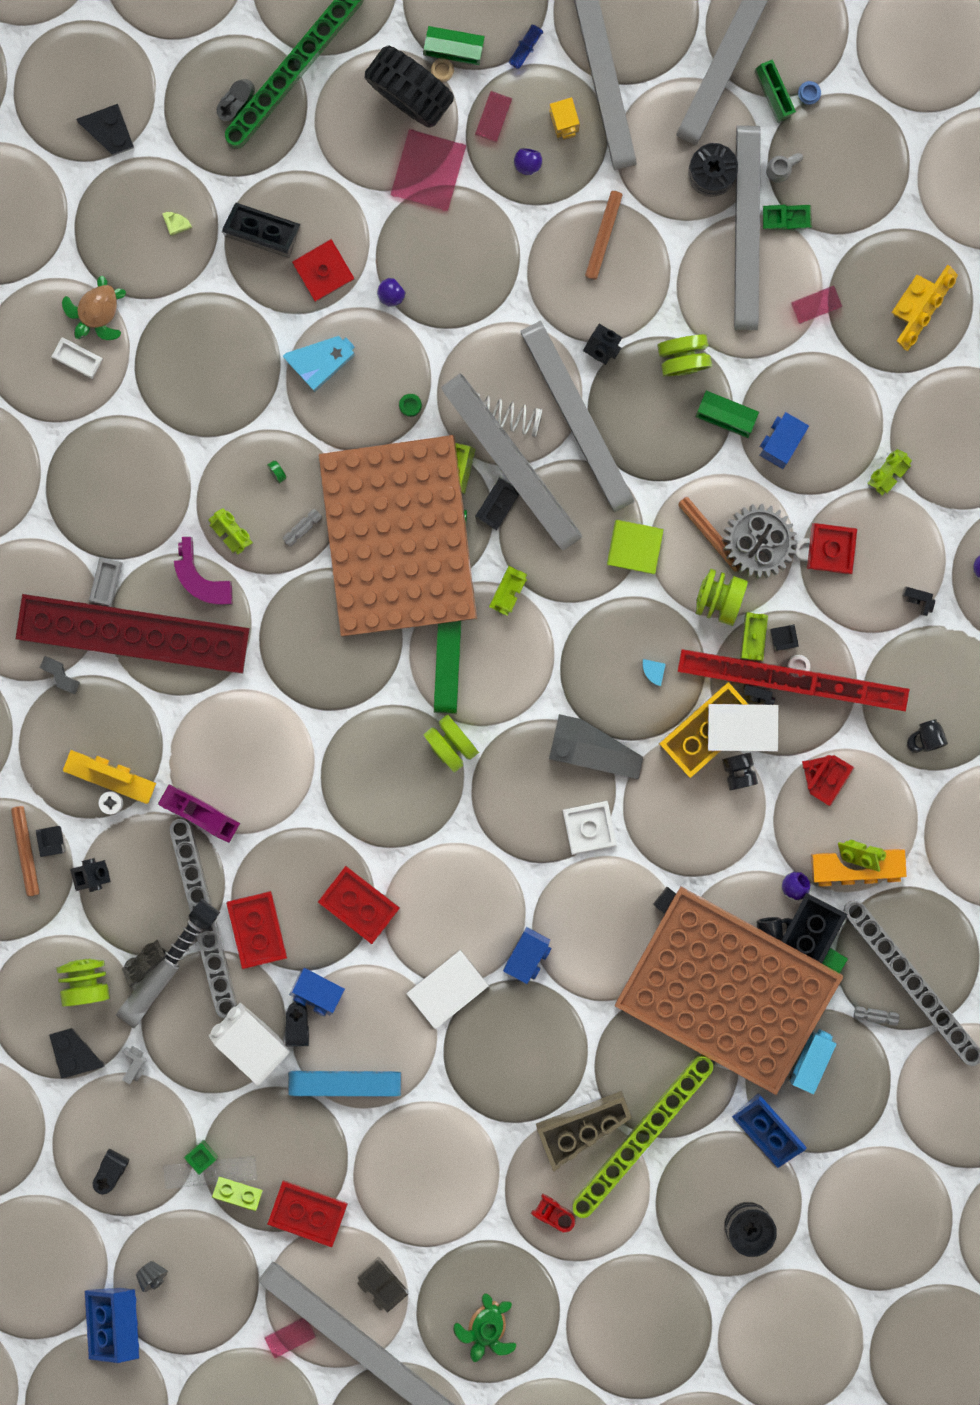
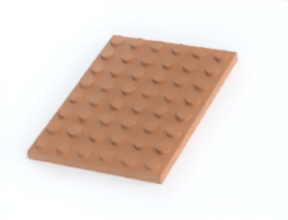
[319,435,477,637]
[614,886,843,1095]

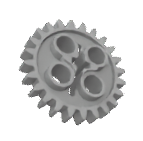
[722,504,798,579]

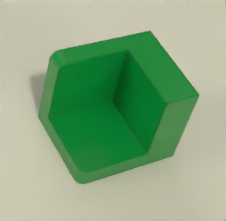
[184,1139,218,1175]

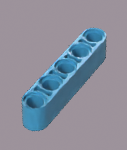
[288,1071,401,1096]

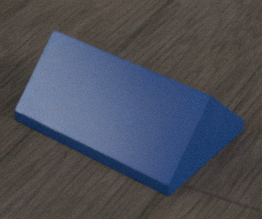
[732,1093,807,1168]

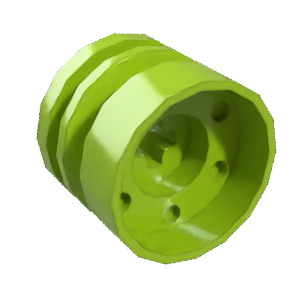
[695,569,748,626]
[56,958,110,1007]

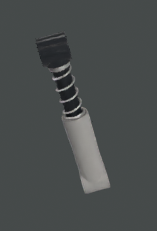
[116,899,220,1028]

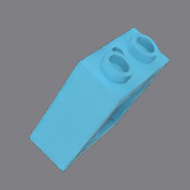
[789,1029,837,1094]

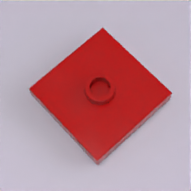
[292,239,355,302]
[807,523,857,574]

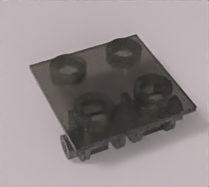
[122,940,167,987]

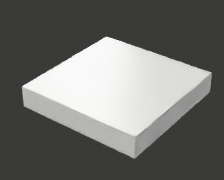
[563,801,617,855]

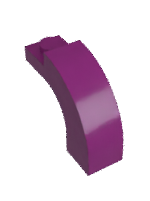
[174,537,233,605]
[158,784,240,843]

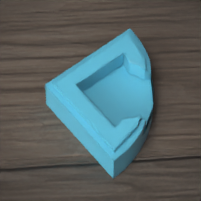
[642,659,666,686]

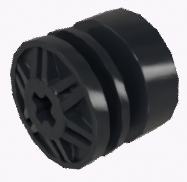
[688,143,738,197]
[724,1202,777,1257]

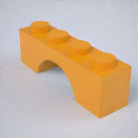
[811,849,907,886]

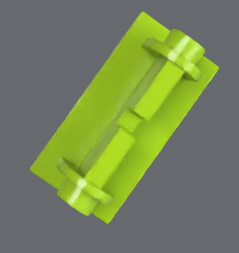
[867,449,912,496]
[208,508,253,555]
[489,566,527,616]
[838,839,886,872]
[212,1177,263,1212]

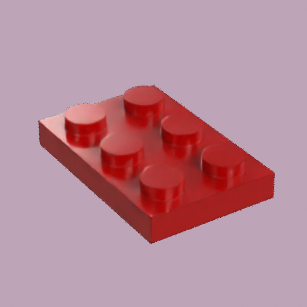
[318,866,400,944]
[226,891,287,969]
[267,1180,348,1247]

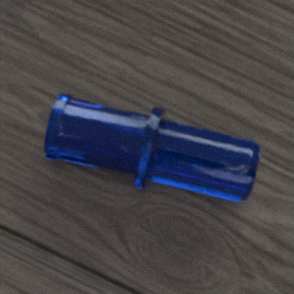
[509,24,544,69]

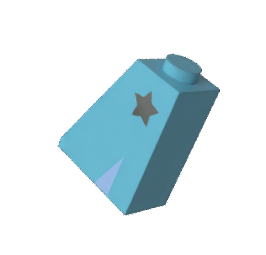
[283,336,355,392]

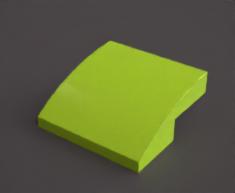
[607,520,664,574]

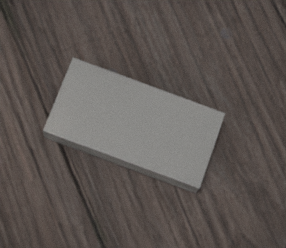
[89,557,123,607]

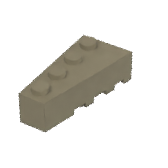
[536,1091,632,1172]

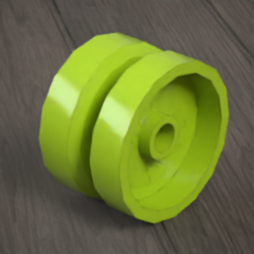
[657,334,712,377]
[423,714,480,773]

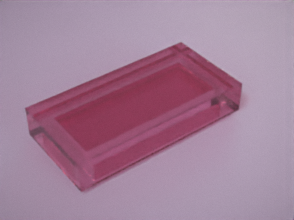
[475,91,512,143]
[791,285,842,324]
[264,1317,316,1358]

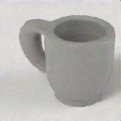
[766,153,803,183]

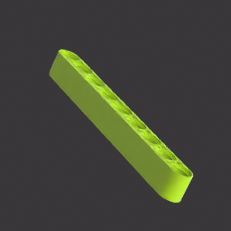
[572,1055,713,1218]

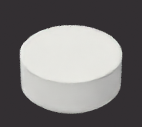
[794,538,810,561]
[787,655,810,678]

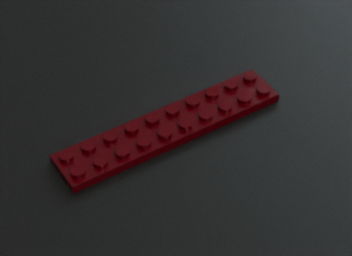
[15,594,250,674]

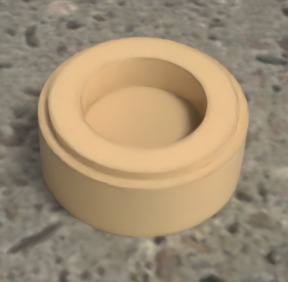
[431,58,454,82]

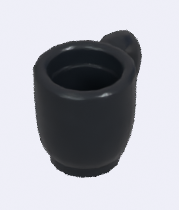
[907,719,948,753]
[756,917,792,941]

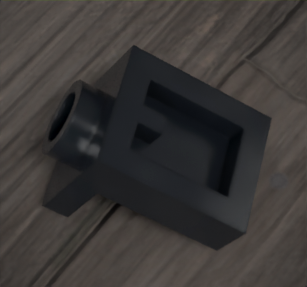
[902,587,935,616]
[743,685,776,705]

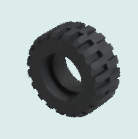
[364,45,454,128]

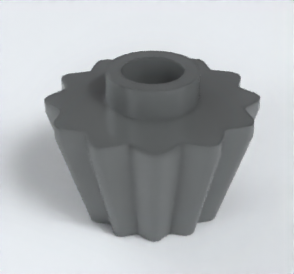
[136,1261,168,1292]

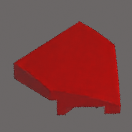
[802,755,855,807]

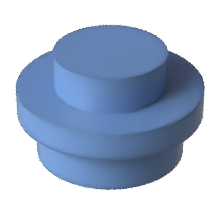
[798,81,821,105]

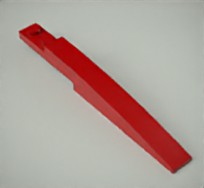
[678,649,910,712]

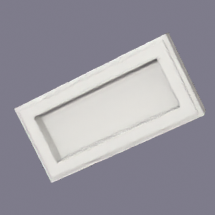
[51,337,103,379]

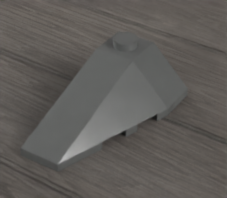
[549,714,643,779]

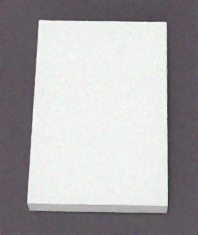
[708,704,778,751]
[406,950,489,1029]

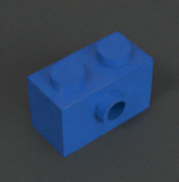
[759,412,809,469]
[503,927,552,984]
[289,968,345,1017]

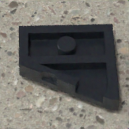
[76,104,134,156]
[49,1028,105,1079]

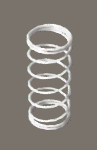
[478,394,542,437]

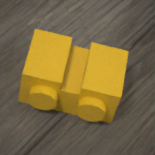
[549,97,580,140]

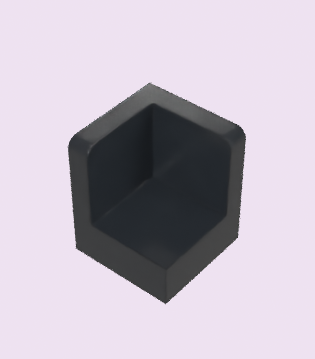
[770,624,799,652]
[36,826,66,857]

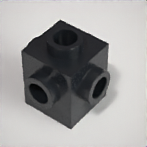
[583,323,623,365]
[70,858,111,892]

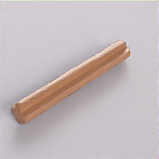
[585,191,623,280]
[678,497,740,572]
[11,806,39,896]

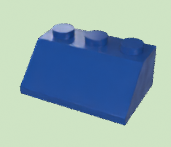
[85,1288,139,1363]

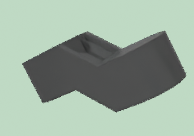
[216,79,255,121]
[39,656,80,694]

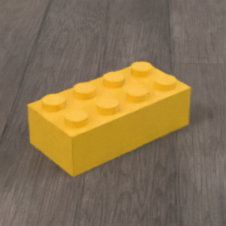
[658,682,749,778]

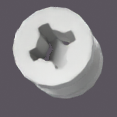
[99,791,123,815]

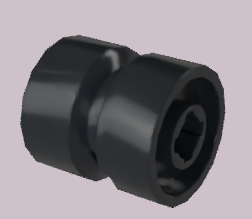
[722,752,758,791]

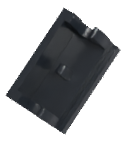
[475,477,519,531]

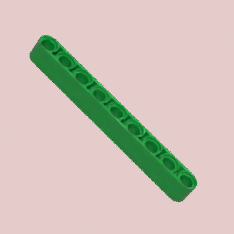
[225,0,364,149]
[434,509,467,714]

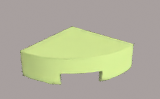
[162,212,192,236]

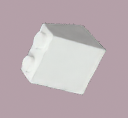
[209,1003,290,1086]

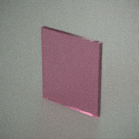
[390,129,466,211]

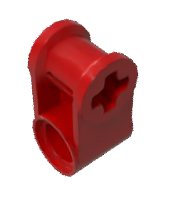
[531,1193,576,1232]

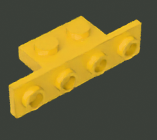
[891,265,958,351]
[63,750,156,804]

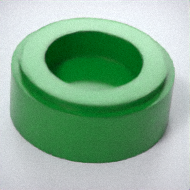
[399,394,422,417]
[267,460,287,484]

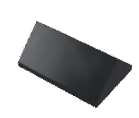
[222,202,300,258]
[781,893,848,963]

